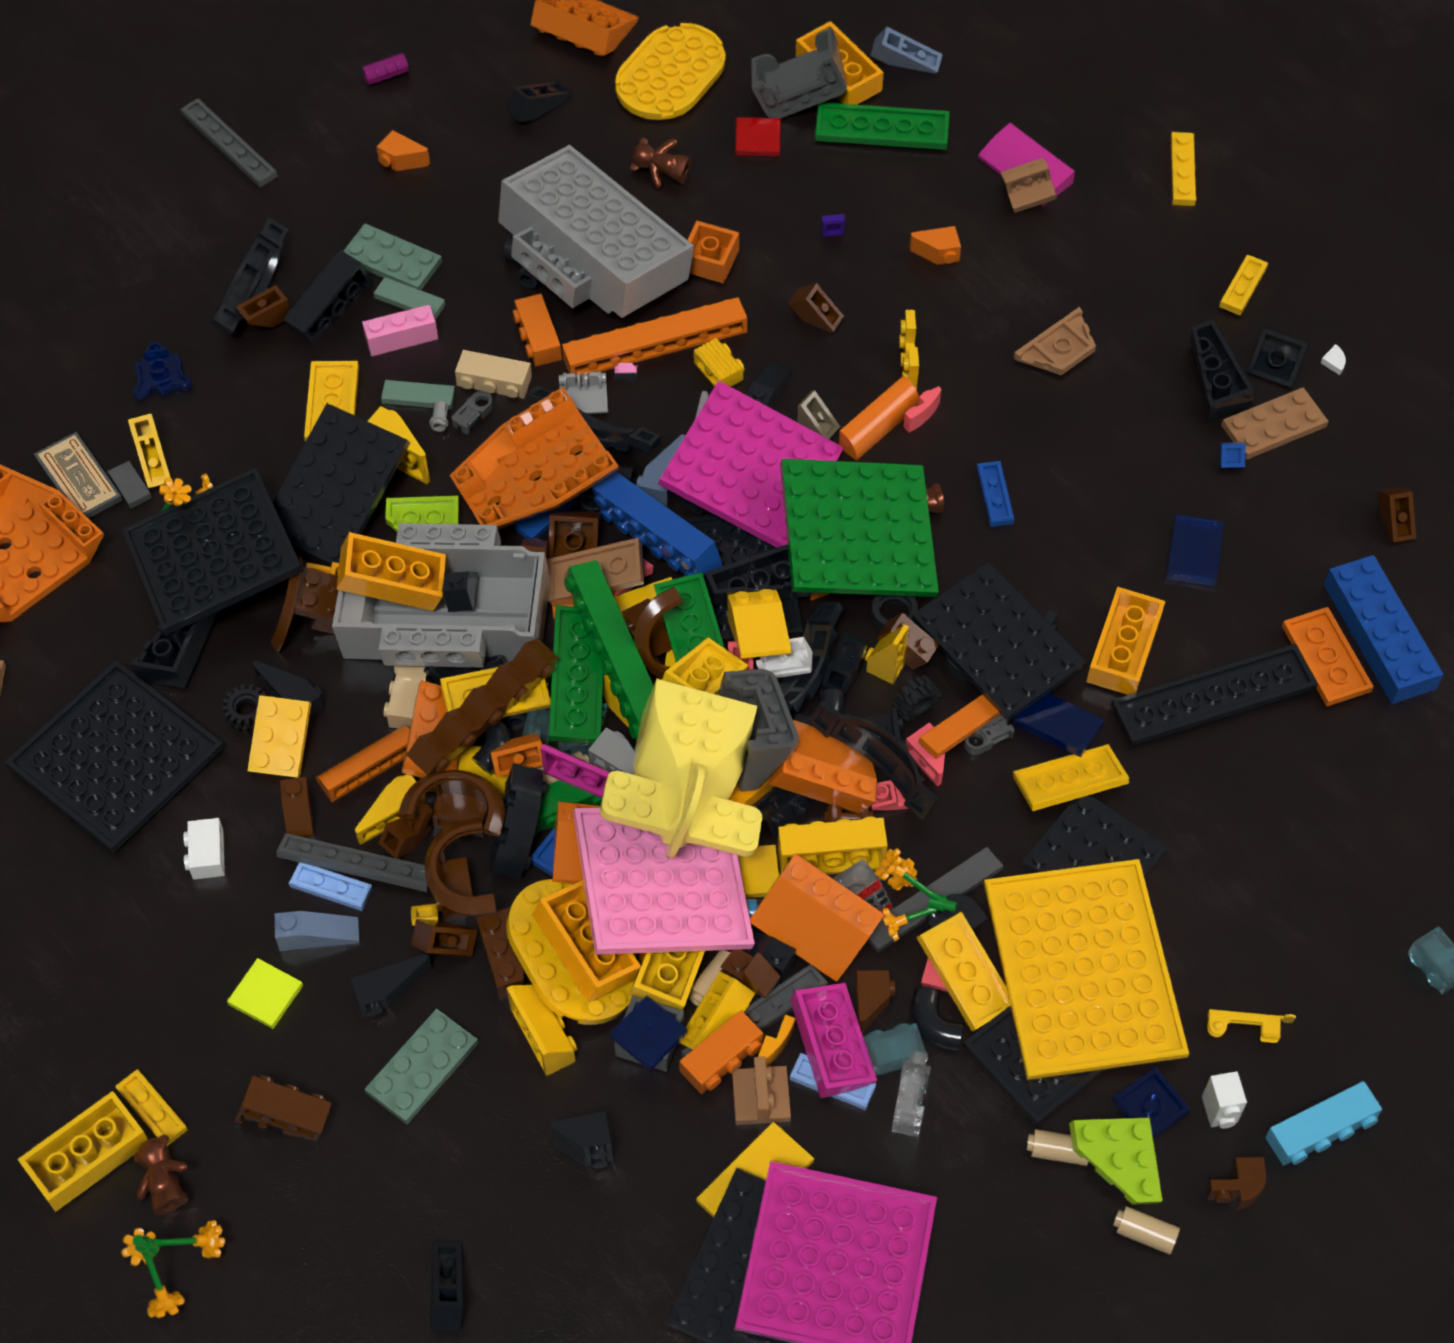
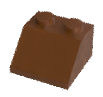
[548,510,601,559]

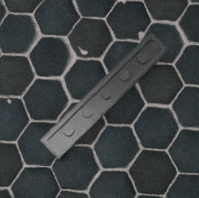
[180,99,278,188]
[277,833,429,892]
[868,847,1003,953]
[681,964,828,1058]

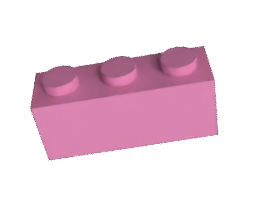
[362,305,438,356]

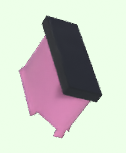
[614,363,637,380]

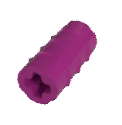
[362,53,409,86]

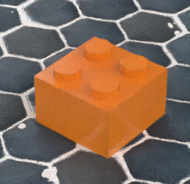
[688,221,739,283]

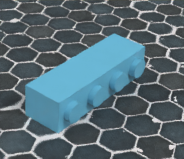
[1265,1081,1382,1166]

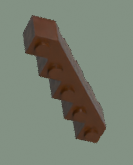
[406,638,559,775]

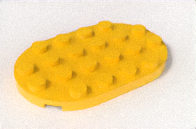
[616,23,725,120]
[506,879,638,1025]

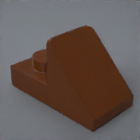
[720,949,780,999]

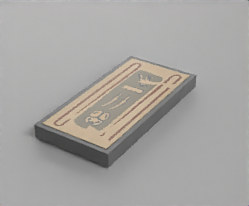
[34,432,122,519]

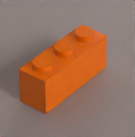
[512,294,562,367]
[679,1010,763,1094]

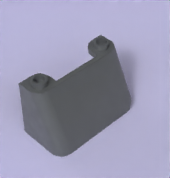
[752,28,847,118]
[718,669,799,791]

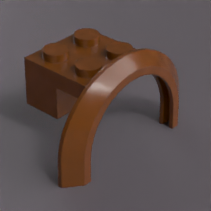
[271,557,338,653]
[622,587,683,679]
[397,770,505,837]
[425,817,496,920]

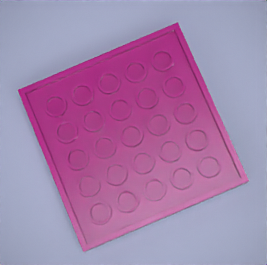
[658,380,844,548]
[735,1161,937,1343]

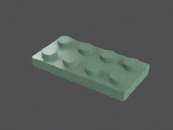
[344,224,442,290]
[365,1009,479,1125]

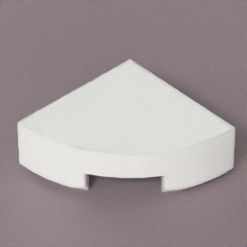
[1321,344,1346,375]

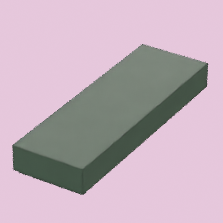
[374,277,446,320]
[381,380,455,410]

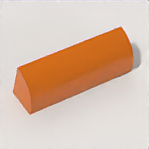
[839,376,919,461]
[316,725,410,802]

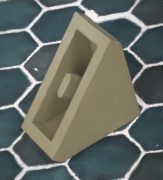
[797,390,841,439]

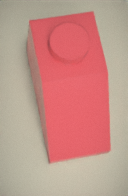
[906,722,945,787]

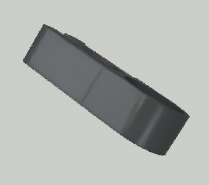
[452,391,493,434]
[964,715,1014,755]

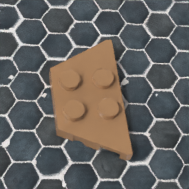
[1014,307,1096,375]

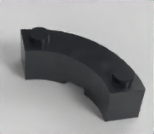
[490,764,546,878]

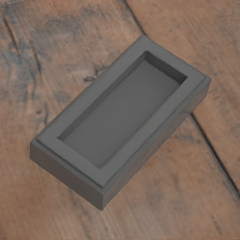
[108,461,152,509]

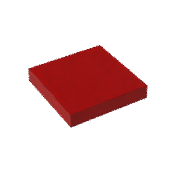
[736,118,780,157]

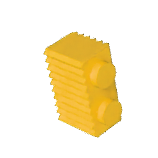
[694,338,744,387]

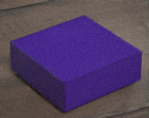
[821,214,845,237]

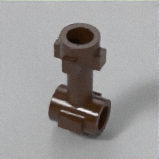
[824,805,873,823]

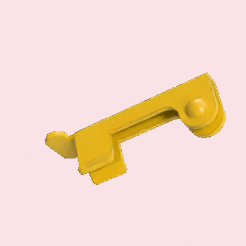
[1207,1009,1296,1043]

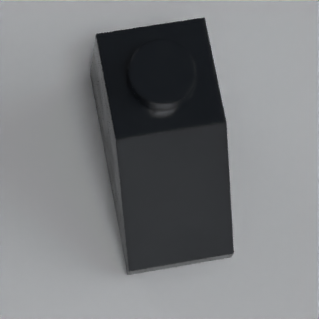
[442,571,478,612]

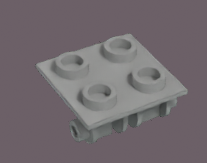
[559,371,608,414]

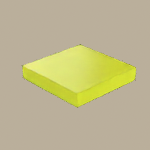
[227,958,303,1029]

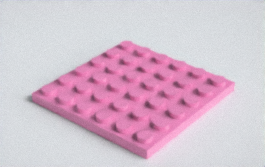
[573,808,755,955]

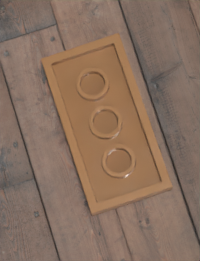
[1221,387,1328,460]
[547,538,644,605]

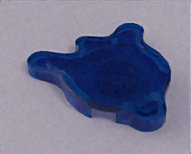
[132,342,192,400]

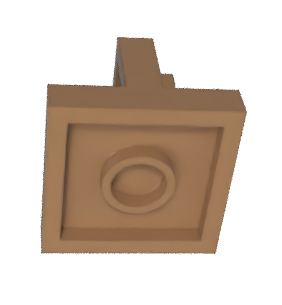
[1001,158,1057,213]
[732,1057,791,1125]

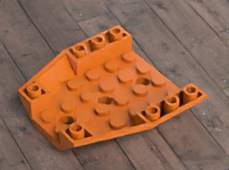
[450,387,619,529]
[0,465,104,622]

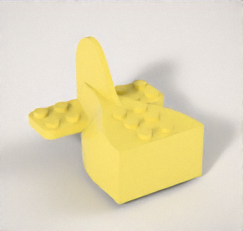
[600,679,762,859]

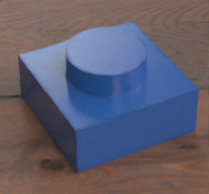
[1219,442,1246,468]

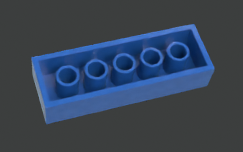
[591,472,723,577]
[1324,555,1444,704]

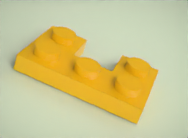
[899,310,919,391]

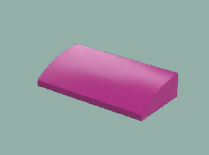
[978,123,1075,206]
[540,744,611,798]
[790,983,877,1098]

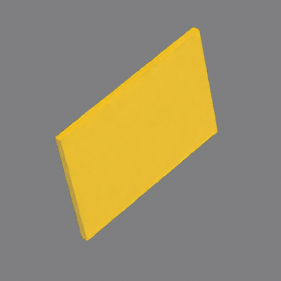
[984,859,1189,1080]

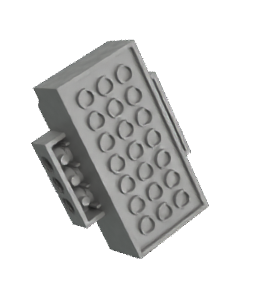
[498,145,694,318]
[332,523,551,668]

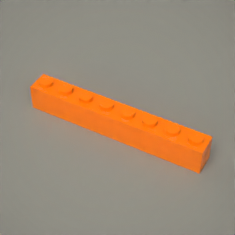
[562,297,747,375]

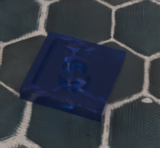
[610,996,688,1071]
[1112,1067,1191,1139]

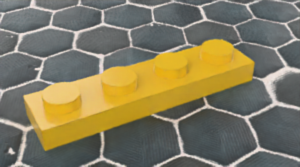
[1170,132,1196,206]

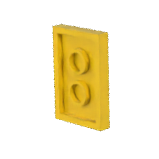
[247,695,311,778]

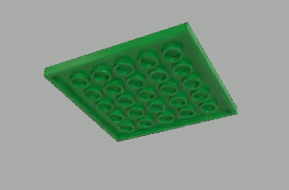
[780,459,939,597]

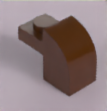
[378,800,433,859]
[1206,1157,1266,1210]

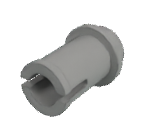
[429,401,449,432]

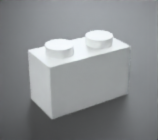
[183,818,225,879]
[1202,1071,1247,1129]

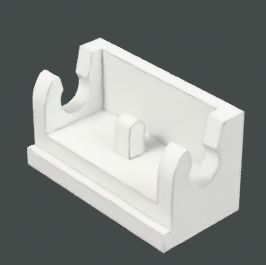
[756,637,813,678]

